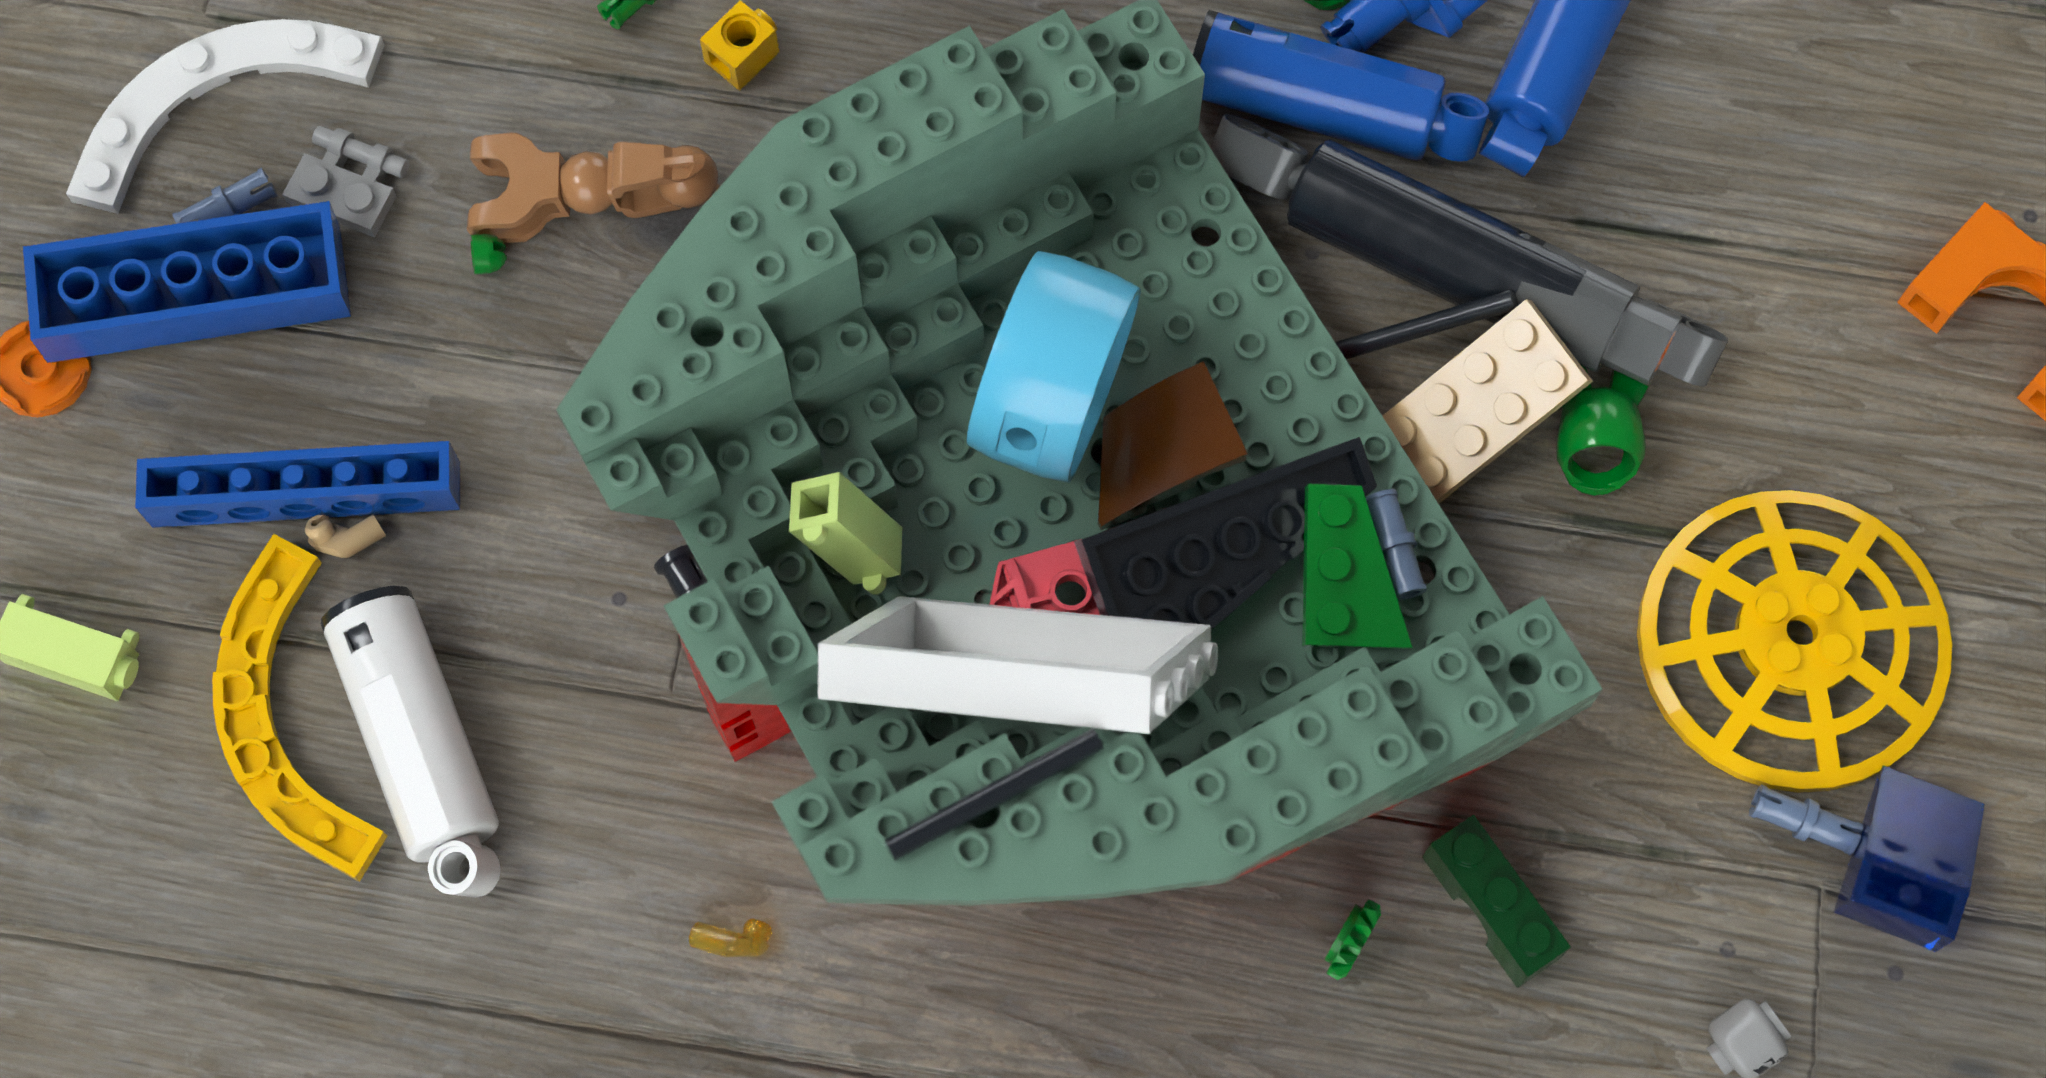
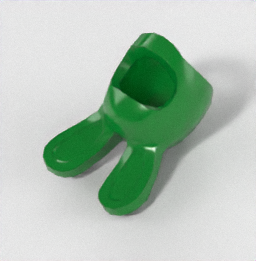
[1556,366,1650,496]

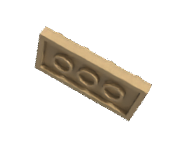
[1383,299,1593,504]

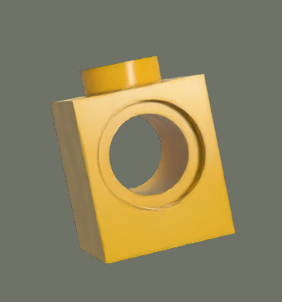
[700,0,779,91]

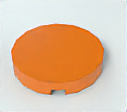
[0,321,92,418]

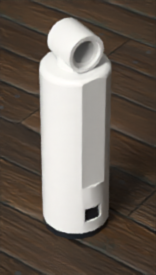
[321,585,501,898]

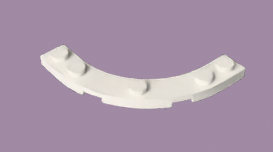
[66,19,385,214]

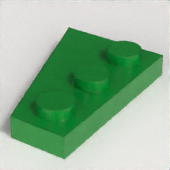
[1302,484,1412,650]

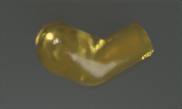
[689,918,772,957]

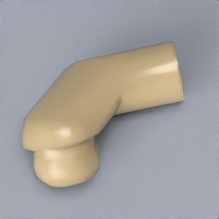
[305,515,386,558]

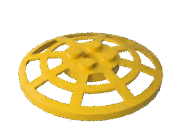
[1637,490,1952,793]

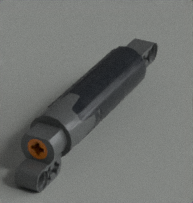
[1210,114,1728,387]

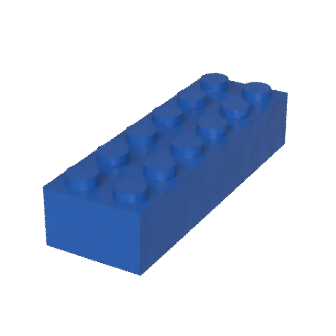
[23,201,351,363]

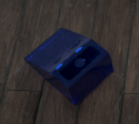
[1834,765,1985,952]

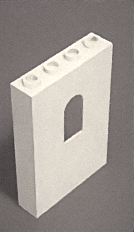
[818,596,1218,734]

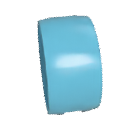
[967,251,1141,483]

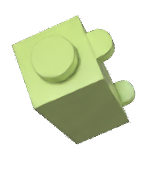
[789,472,903,595]
[0,594,139,701]

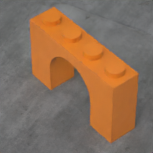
[1897,202,2046,421]

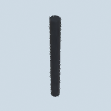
[1335,290,1518,359]
[884,728,1104,861]

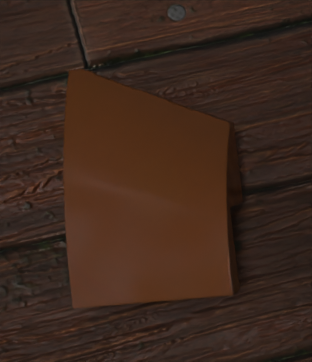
[1098,361,1248,530]

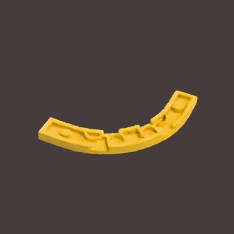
[212,534,388,882]

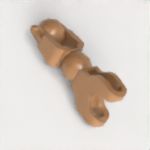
[467,133,719,243]

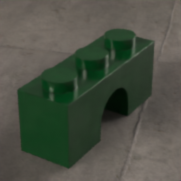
[1422,814,1571,989]

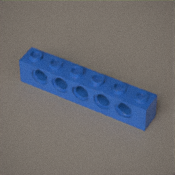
[135,441,460,528]

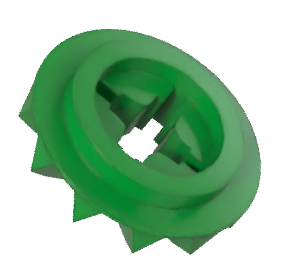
[1324,898,1381,980]

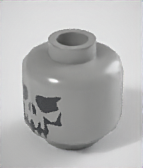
[1706,998,1792,1078]

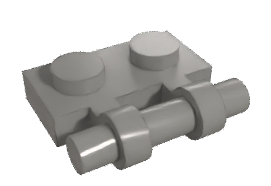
[282,125,410,238]

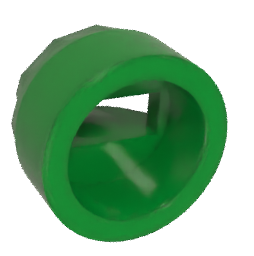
[471,234,507,275]

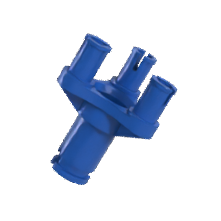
[1320,0,1488,53]

